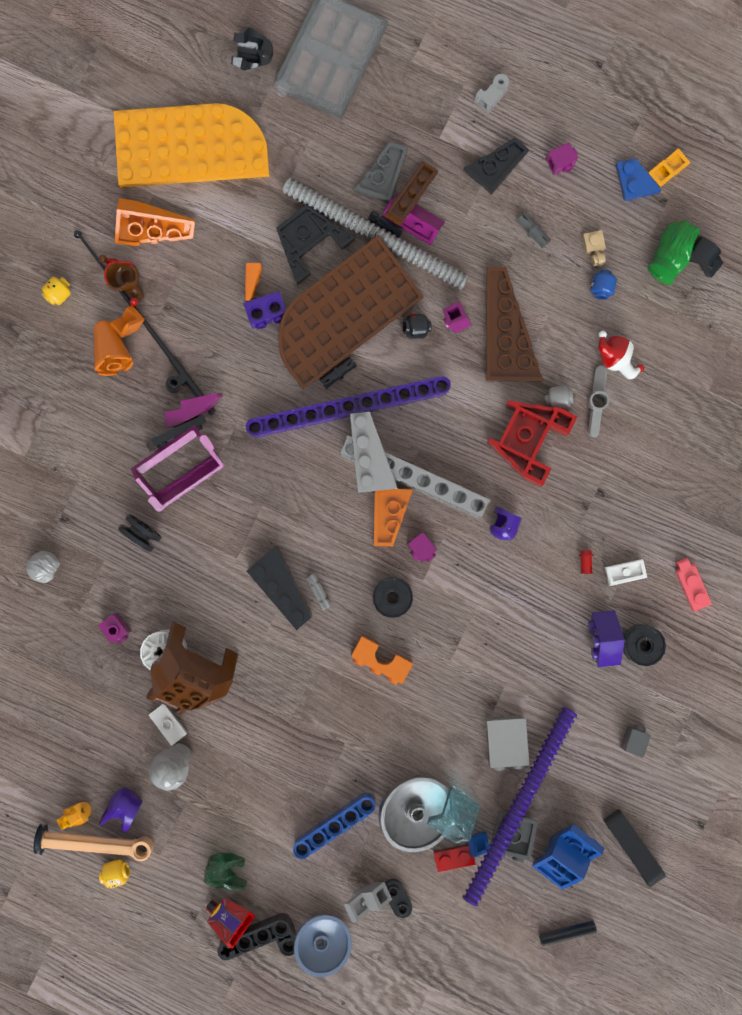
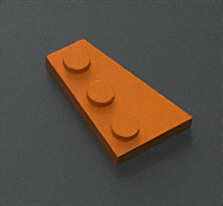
[374,489,413,547]

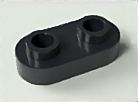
[385,879,412,918]

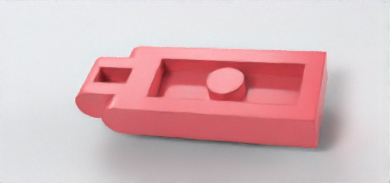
[675,558,712,611]

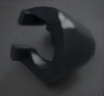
[231,27,273,71]

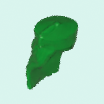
[648,220,700,285]

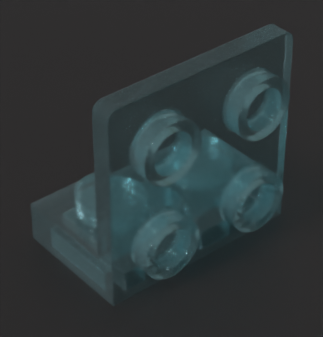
[427,786,480,844]

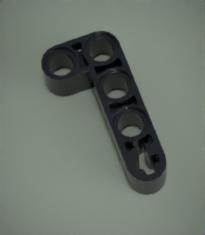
[603,809,666,888]
[217,913,297,960]

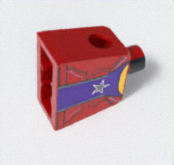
[206,898,256,949]

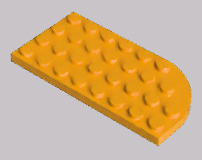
[114,103,270,188]

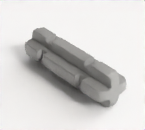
[306,574,331,610]

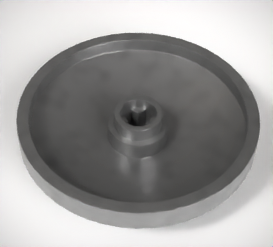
[378,774,455,852]

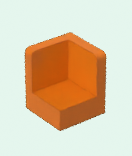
[110,306,145,338]

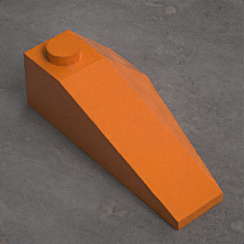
[115,198,195,246]

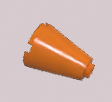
[94,320,133,376]

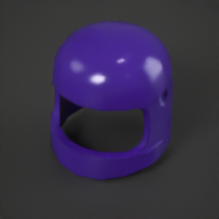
[490,506,522,541]

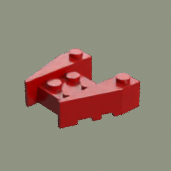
[487,401,578,488]

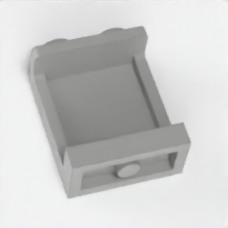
[485,715,529,771]

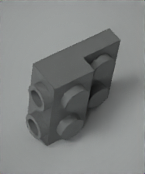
[489,811,538,862]

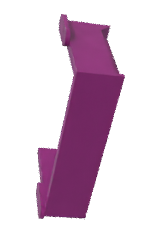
[131,425,225,512]

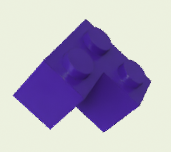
[588,610,625,667]

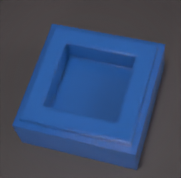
[467,831,489,857]

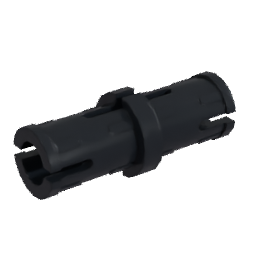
[319,357,357,389]

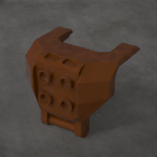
[146,621,238,714]

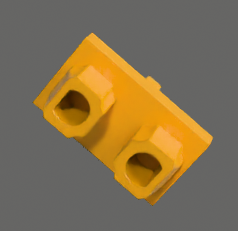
[56,802,91,830]

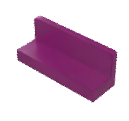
[383,193,445,246]

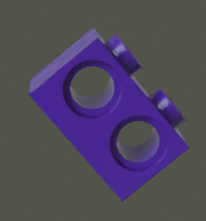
[243,291,286,330]

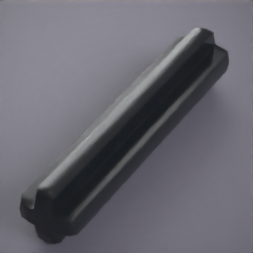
[539,921,597,946]

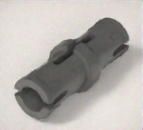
[517,212,551,248]

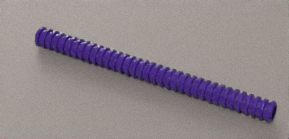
[462,707,577,906]

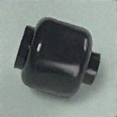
[402,314,432,339]

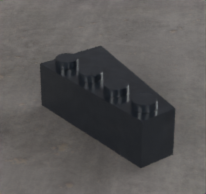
[246,546,312,630]

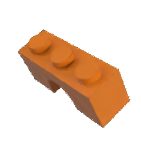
[351,635,413,685]

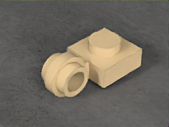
[582,230,606,268]

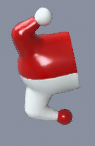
[598,330,645,379]

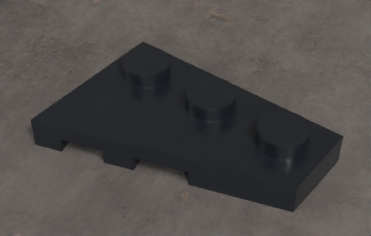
[463,138,529,195]
[146,415,206,452]

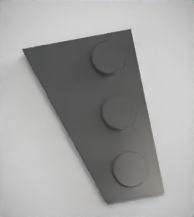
[354,142,408,203]

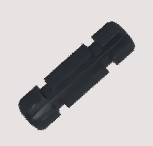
[368,211,403,237]

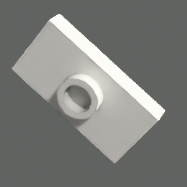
[604,559,647,586]
[149,704,188,746]

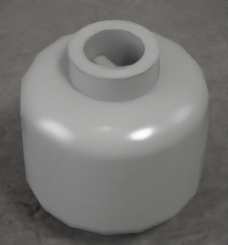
[545,385,574,410]

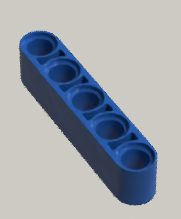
[293,793,375,859]

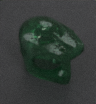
[203,853,247,891]

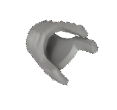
[148,742,193,791]

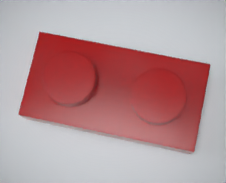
[433,844,476,872]

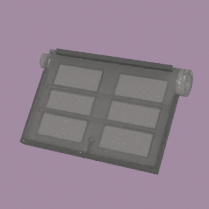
[274,0,388,120]

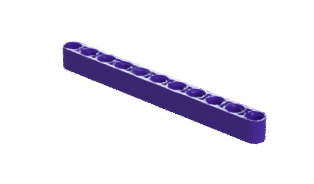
[246,376,451,438]

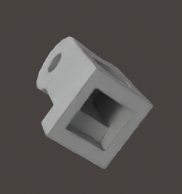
[474,74,509,113]

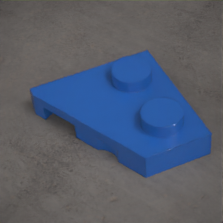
[616,158,661,201]

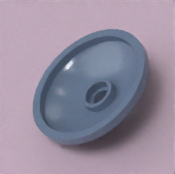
[293,914,352,977]

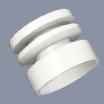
[140,629,187,670]

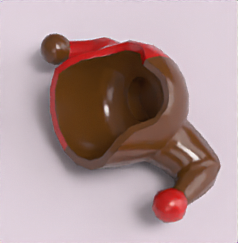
[99,255,144,306]

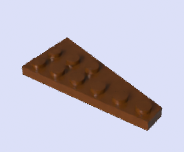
[486,267,544,382]

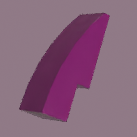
[164,393,223,428]

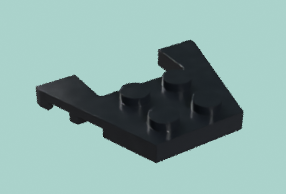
[276,205,355,285]

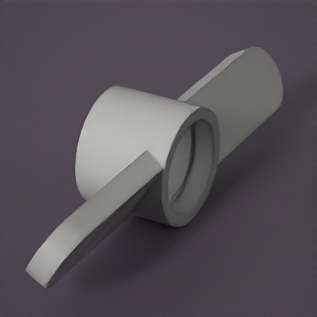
[587,366,609,437]

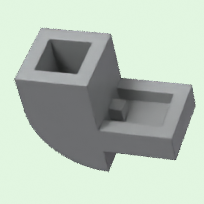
[344,882,392,922]

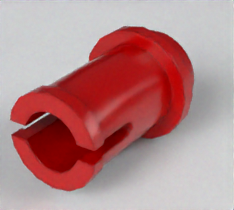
[579,550,594,574]

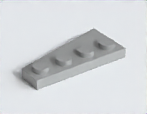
[350,412,397,493]

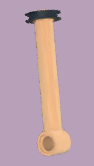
[33,824,154,861]

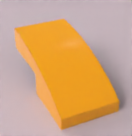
[648,148,691,188]

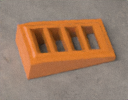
[245,263,263,302]

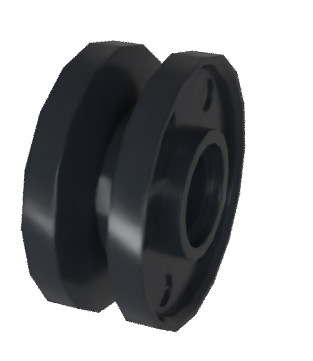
[118,514,162,552]
[373,577,413,618]
[623,624,666,666]

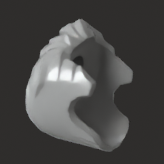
[26,551,60,583]

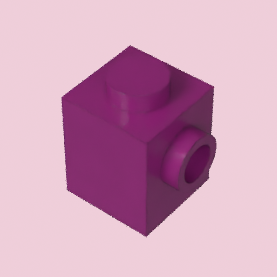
[546,142,578,176]
[442,301,472,334]
[407,532,437,562]
[98,613,131,644]

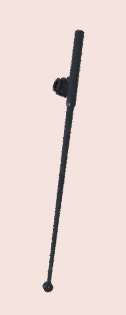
[74,231,216,415]

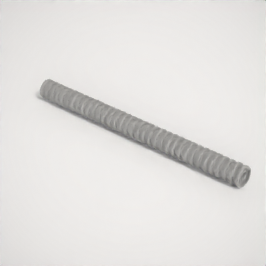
[283,177,469,290]

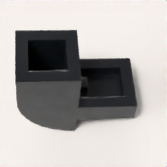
[689,236,723,278]

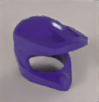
[99,787,143,832]

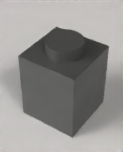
[620,725,651,758]

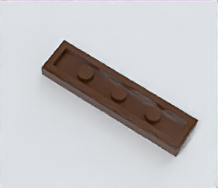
[385,161,438,226]

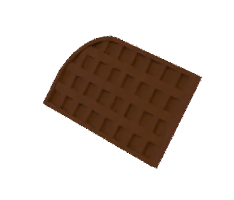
[278,235,424,390]

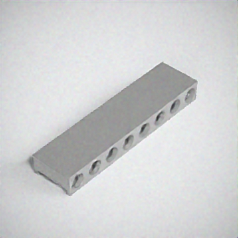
[340,435,490,519]

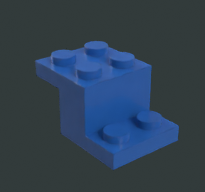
[532,824,605,890]

